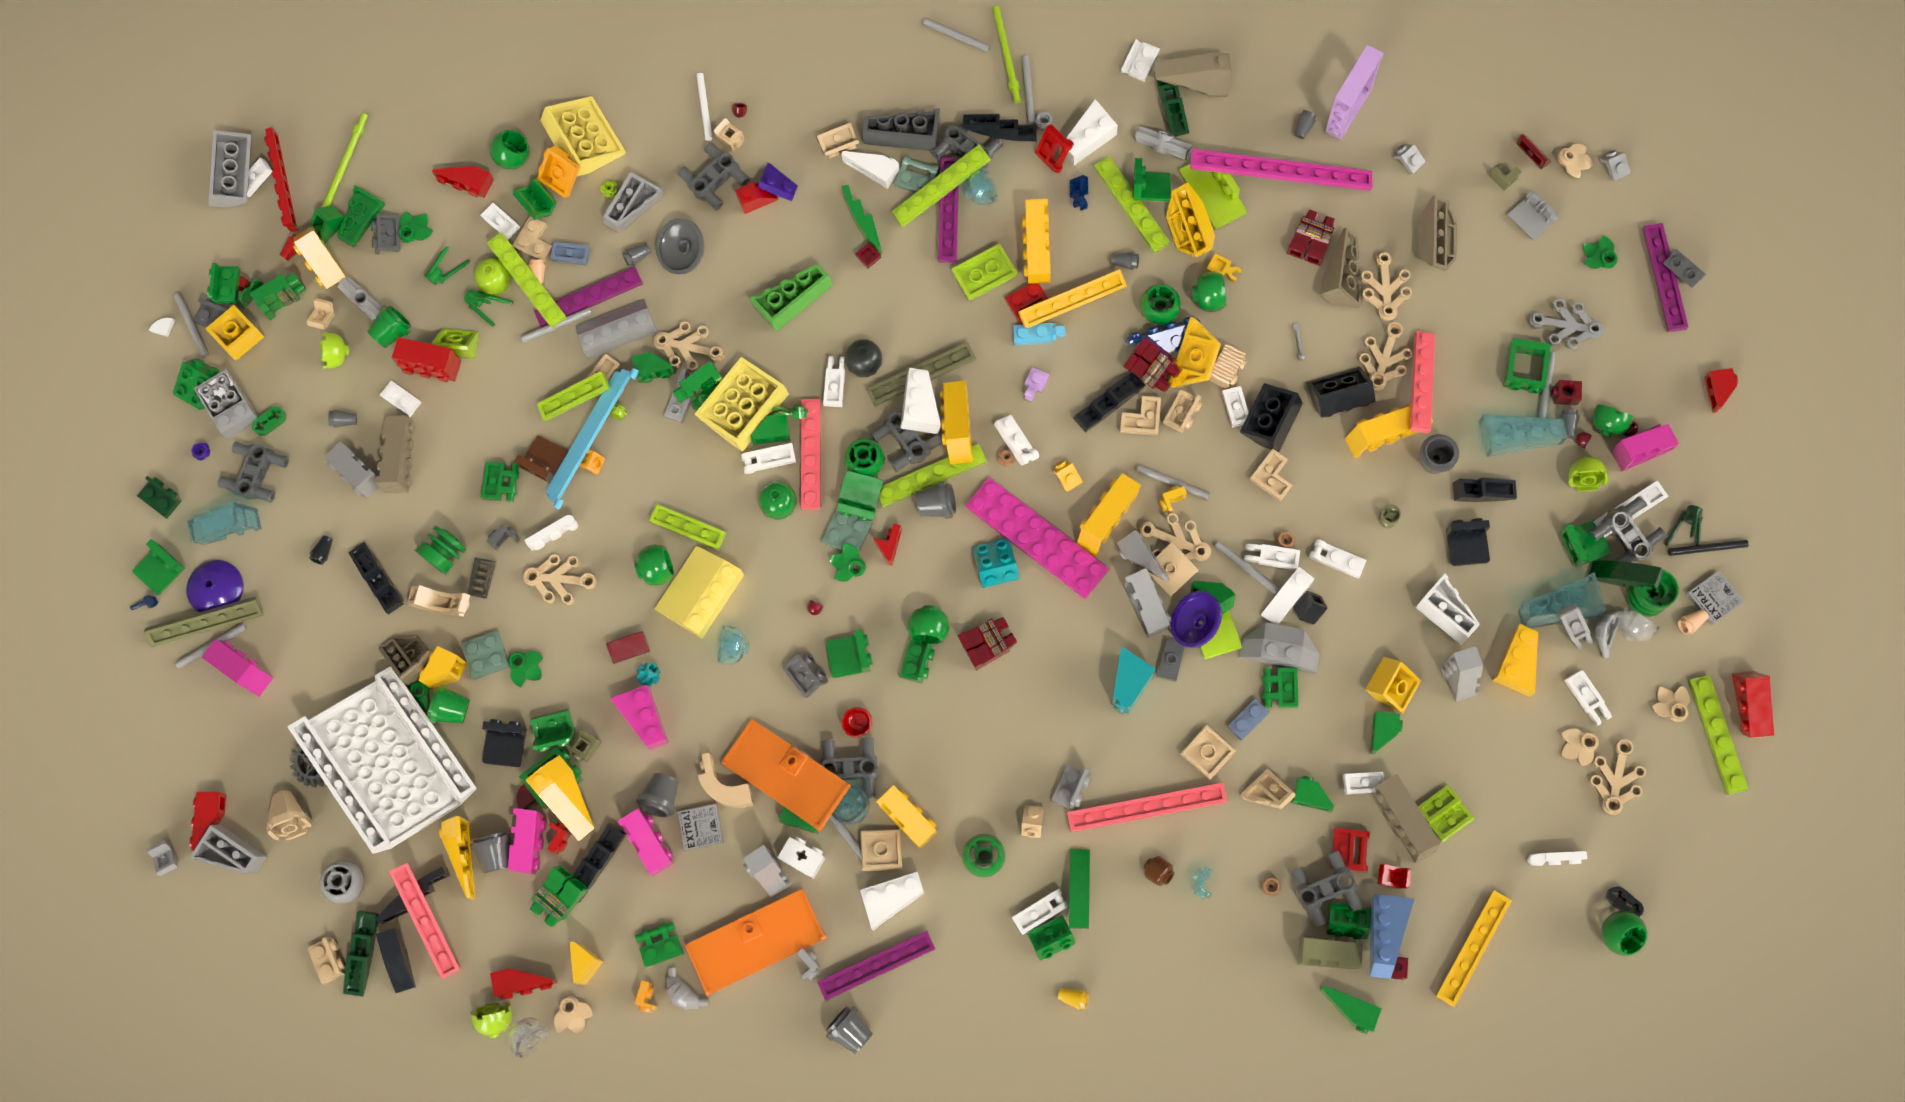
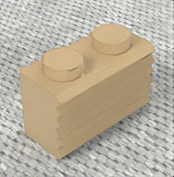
[1209,343,1248,389]

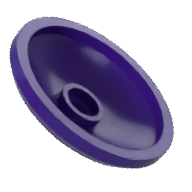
[186,560,244,612]
[1171,591,1222,648]

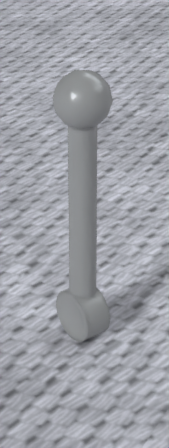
[1293,323,1305,361]

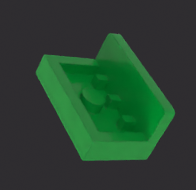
[513,178,556,220]

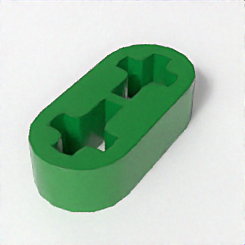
[252,406,287,436]

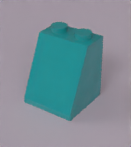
[1112,647,1156,715]

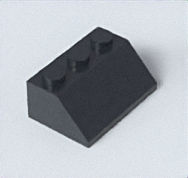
[1306,367,1376,418]
[1240,383,1303,452]

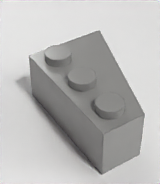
[189,825,267,874]

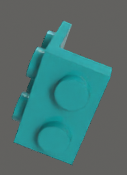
[972,538,1020,588]

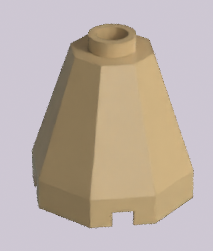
[266,790,311,840]

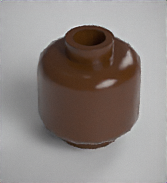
[1144,856,1175,886]

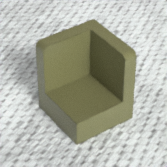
[1489,164,1522,191]

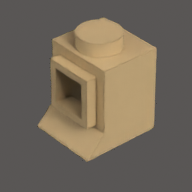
[714,118,744,152]

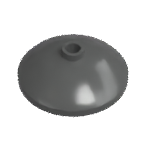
[656,219,704,274]

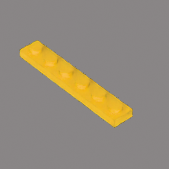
[1018,269,1127,329]
[1435,890,1512,1007]

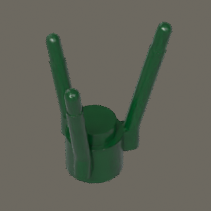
[1665,505,1703,546]

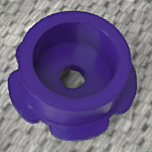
[191,443,210,461]

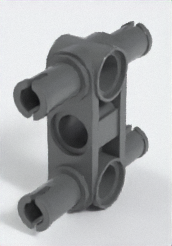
[931,121,1003,181]
[678,142,750,211]
[870,410,943,472]
[218,442,289,502]
[1590,496,1667,562]
[820,738,878,798]
[1290,851,1364,928]

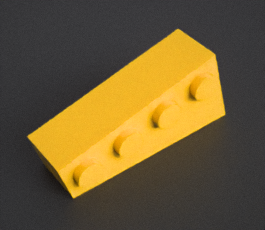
[1022,199,1050,284]
[940,380,973,464]
[1345,403,1433,459]
[1077,473,1141,557]

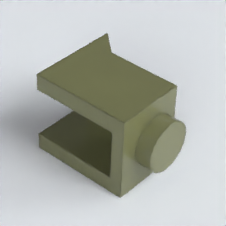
[569,729,601,762]

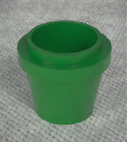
[367,305,411,348]
[427,685,470,724]

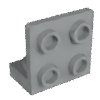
[1051,764,1091,811]

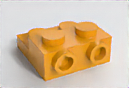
[537,146,580,198]

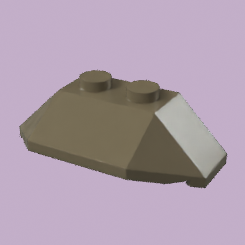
[1418,195,1457,271]
[378,635,431,685]

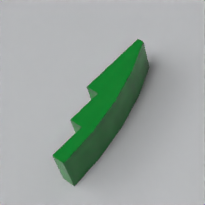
[842,185,882,254]
[1069,849,1090,929]

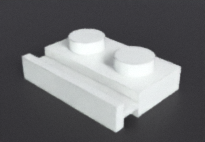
[1121,39,1160,82]

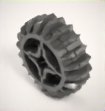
[290,744,325,788]

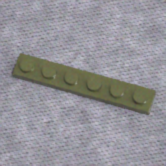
[867,342,976,407]
[144,596,263,647]

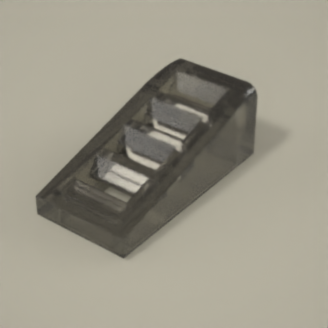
[468,557,496,598]

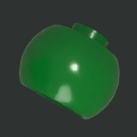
[489,130,530,170]
[1192,271,1227,312]
[1140,284,1181,325]
[844,438,885,477]
[635,544,674,586]
[907,605,950,644]
[962,834,1006,878]
[1601,911,1648,956]

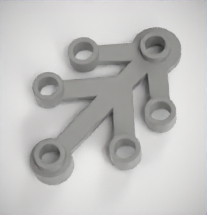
[1528,299,1604,350]

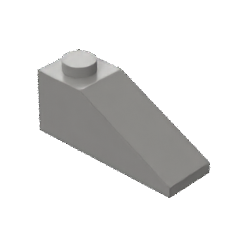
[1117,530,1170,582]

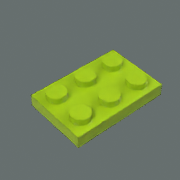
[951,243,1018,302]

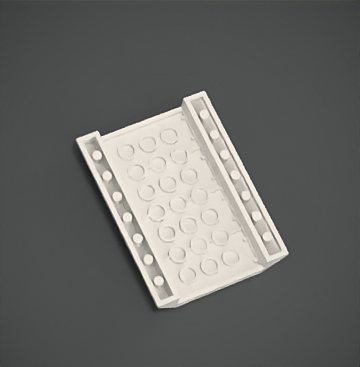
[287,666,477,854]

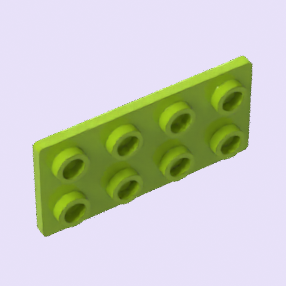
[1179,164,1247,230]

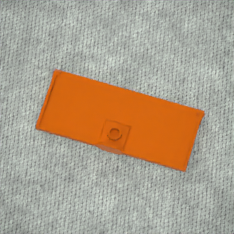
[721,719,851,831]
[685,889,827,996]

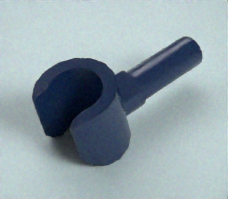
[130,595,158,610]

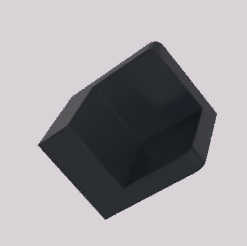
[1293,591,1328,625]

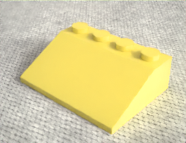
[540,96,626,176]
[695,357,789,452]
[654,546,744,639]

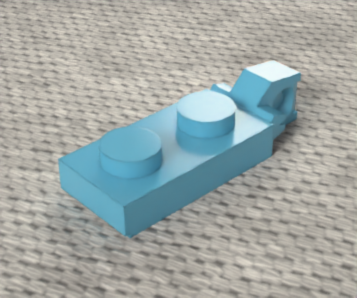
[1013,323,1066,346]

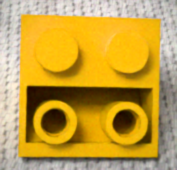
[418,646,467,690]

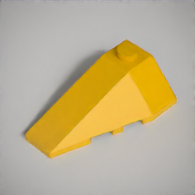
[526,755,595,841]
[439,816,475,900]

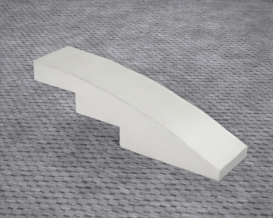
[1593,481,1669,538]

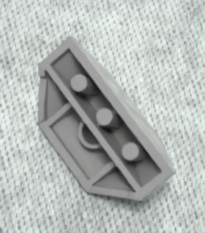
[1239,622,1320,674]

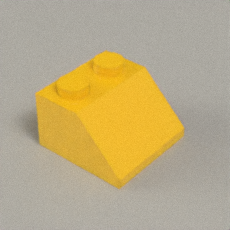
[205,305,264,361]
[1365,656,1421,714]

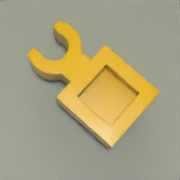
[1206,253,1242,283]

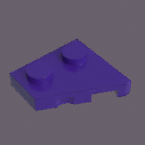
[758,163,798,201]

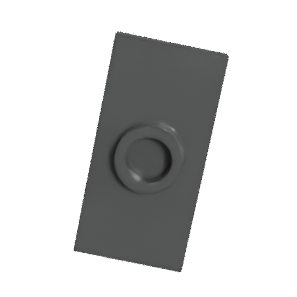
[1157,639,1185,682]

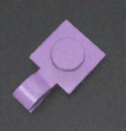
[1024,367,1049,402]

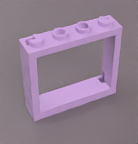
[1325,45,1384,140]

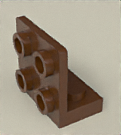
[514,435,568,483]

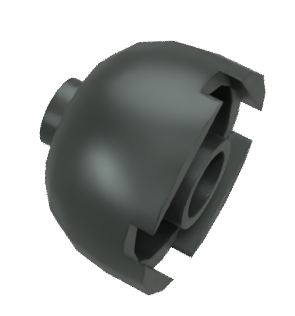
[845,339,882,377]

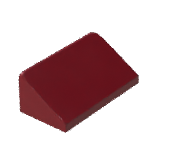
[1517,134,1551,169]
[606,631,650,664]

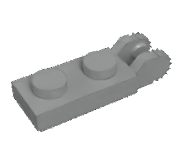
[1558,603,1593,649]

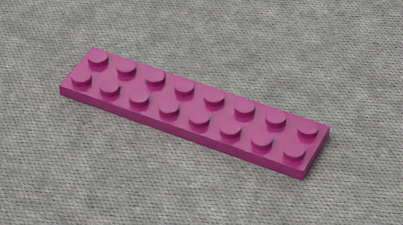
[965,477,1109,599]

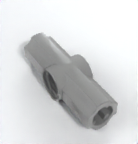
[1135,126,1192,159]
[337,276,381,322]

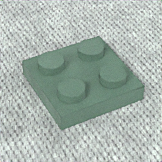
[822,510,873,552]
[461,630,510,680]

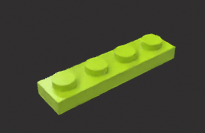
[537,371,611,421]
[649,504,726,551]

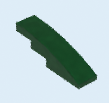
[1154,72,1190,137]
[1587,560,1664,588]
[343,911,379,997]

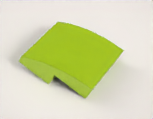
[1200,610,1242,660]
[1418,785,1474,843]

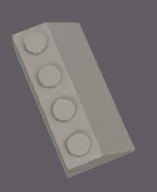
[209,130,251,208]
[576,299,657,359]

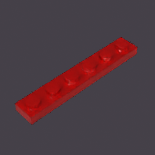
[264,127,298,232]

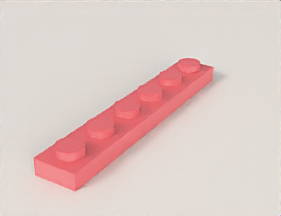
[1410,330,1435,434]
[801,399,821,510]
[389,863,460,979]

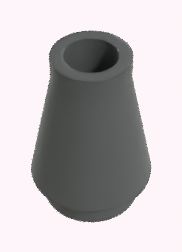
[1294,110,1316,139]
[622,244,651,266]
[1111,252,1139,270]
[328,409,357,428]
[1560,409,1580,438]

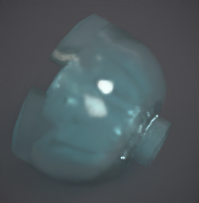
[965,167,998,206]
[717,626,749,665]
[832,785,870,825]

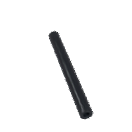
[1668,540,1749,556]

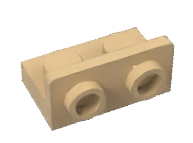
[307,936,346,985]

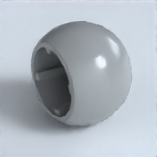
[320,860,365,904]

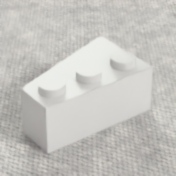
[1066,99,1118,166]
[900,368,941,434]
[1416,573,1480,646]
[860,872,924,931]

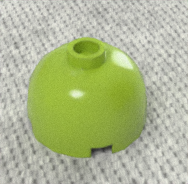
[474,258,512,296]
[320,332,349,369]
[1568,456,1609,492]
[470,1002,512,1038]

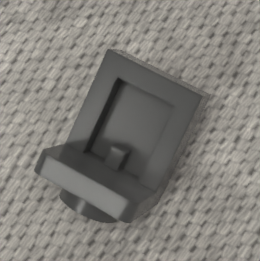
[487,525,520,551]

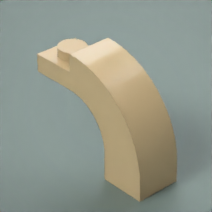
[406,585,470,617]
[698,753,754,808]

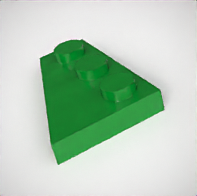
[337,185,385,248]

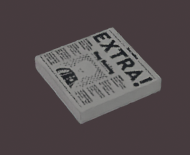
[1686,571,1744,625]
[677,804,724,851]

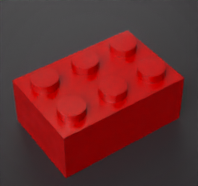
[391,337,461,382]

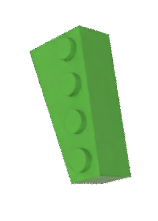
[749,264,833,332]

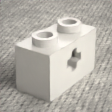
[777,836,826,879]

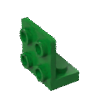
[1133,158,1171,201]
[1560,519,1612,567]
[132,539,185,595]

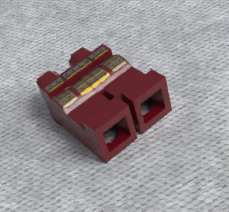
[1287,209,1335,266]
[1123,337,1182,392]
[958,617,1017,671]

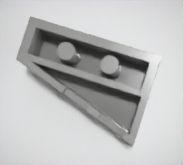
[603,172,663,233]
[324,441,379,498]
[1124,568,1171,638]
[1442,646,1483,702]
[743,845,791,898]

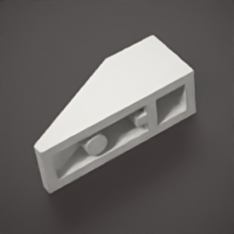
[841,151,900,189]
[1261,567,1314,625]

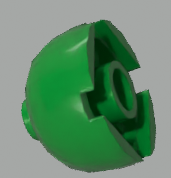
[1593,404,1634,438]
[758,481,797,520]

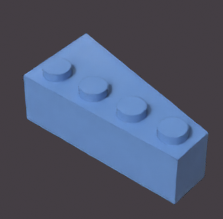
[1370,894,1414,979]

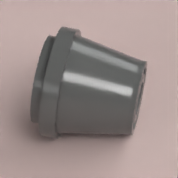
[1419,434,1459,474]
[916,480,956,519]
[636,773,678,818]
[470,831,511,873]
[826,1006,873,1054]

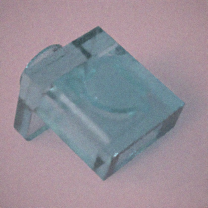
[1192,866,1212,900]

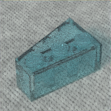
[187,501,261,545]

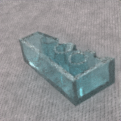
[1478,414,1567,457]
[1518,572,1605,628]

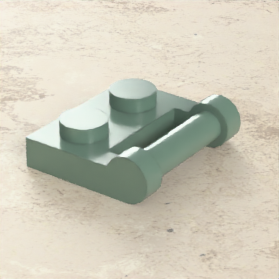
[895,155,940,193]

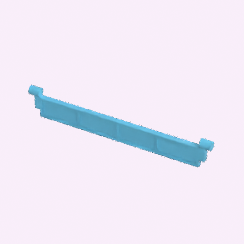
[545,368,639,510]

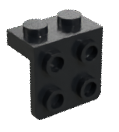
[1446,518,1490,566]
[482,719,527,767]

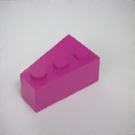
[1611,424,1679,471]
[201,639,273,697]
[610,685,669,750]
[508,808,547,875]
[618,809,674,876]

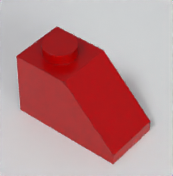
[735,183,778,214]
[1704,368,1738,413]

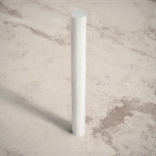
[696,73,712,141]

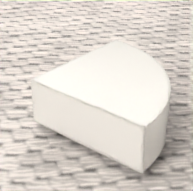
[149,318,175,337]

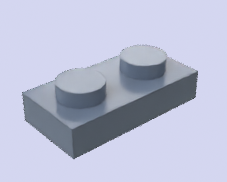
[550,241,591,266]
[1228,699,1269,741]

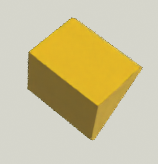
[570,942,603,985]

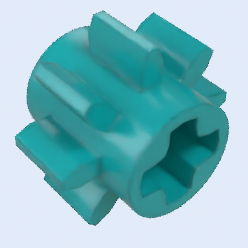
[636,662,661,687]

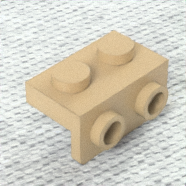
[817,122,859,158]
[1163,389,1203,433]

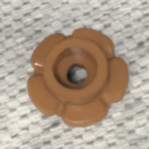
[998,448,1016,466]
[1276,531,1295,549]
[1261,877,1281,897]

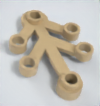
[1361,252,1412,321]
[653,321,724,372]
[1358,322,1413,391]
[1140,513,1211,561]
[523,554,597,605]
[1589,739,1646,816]

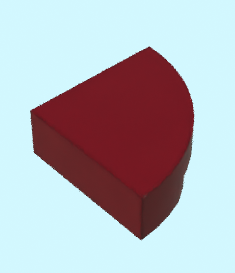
[516,784,536,809]

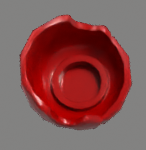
[841,707,873,738]

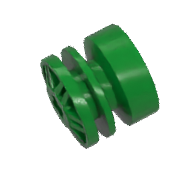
[414,525,466,575]
[1627,569,1679,617]

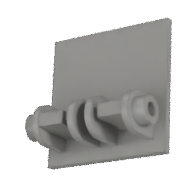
[1507,191,1561,240]

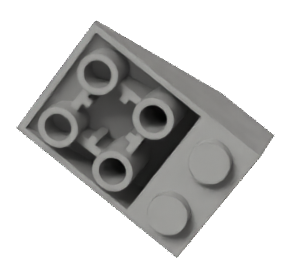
[194,369,259,439]

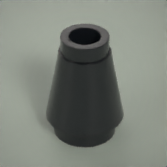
[309,535,333,565]

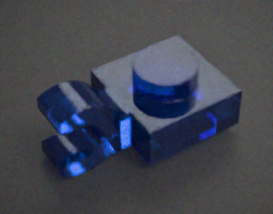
[1070,175,1088,211]

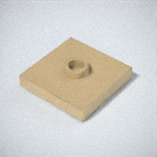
[1148,542,1199,596]
[1180,724,1236,780]
[860,829,902,871]

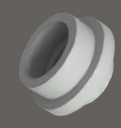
[1035,112,1053,130]

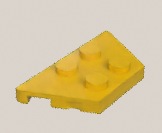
[1169,317,1221,388]

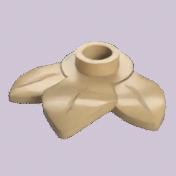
[1558,144,1593,178]
[1652,686,1690,722]
[1561,729,1599,767]
[554,996,593,1035]

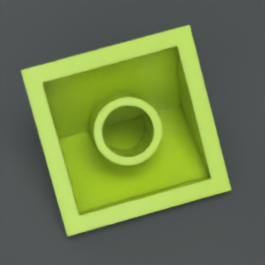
[431,328,479,359]

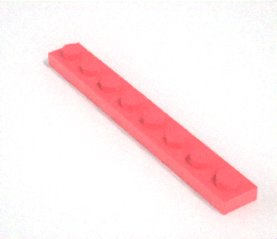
[1067,783,1227,833]

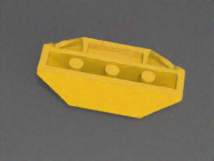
[1166,183,1215,257]

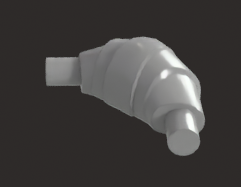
[1595,609,1627,658]
[666,968,709,1010]

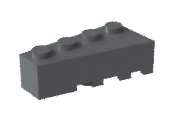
[863,108,941,151]

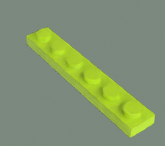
[892,144,991,227]
[1094,156,1170,254]
[486,232,567,329]
[879,444,987,508]
[1689,675,1749,795]

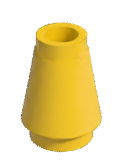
[1058,988,1089,1010]

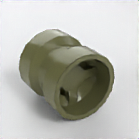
[1379,505,1401,528]

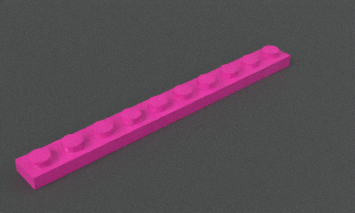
[1190,149,1373,191]

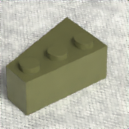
[1298,936,1363,969]

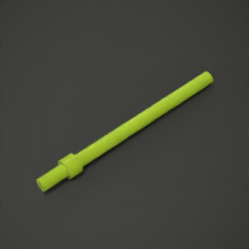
[992,6,1021,104]
[321,113,368,208]

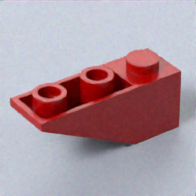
[432,166,494,198]
[189,792,227,852]
[490,968,557,1001]

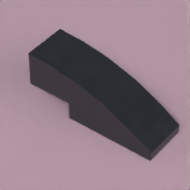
[1453,478,1517,502]
[376,928,416,993]

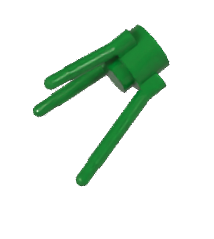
[424,246,470,285]
[464,289,513,327]

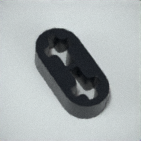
[1606,886,1644,917]

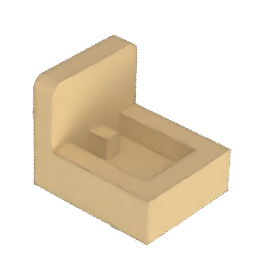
[307,298,335,330]
[1021,805,1044,838]

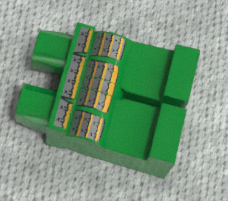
[249,272,306,320]
[673,361,722,404]
[530,865,589,927]

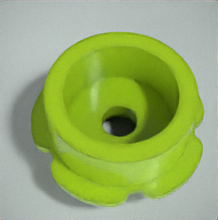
[600,180,618,198]
[609,404,627,421]

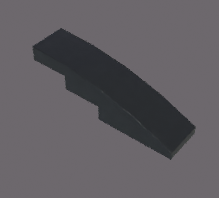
[963,114,1037,142]
[1073,372,1146,433]
[348,542,404,615]
[572,823,627,903]
[376,867,450,924]

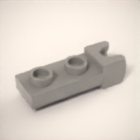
[664,369,691,423]

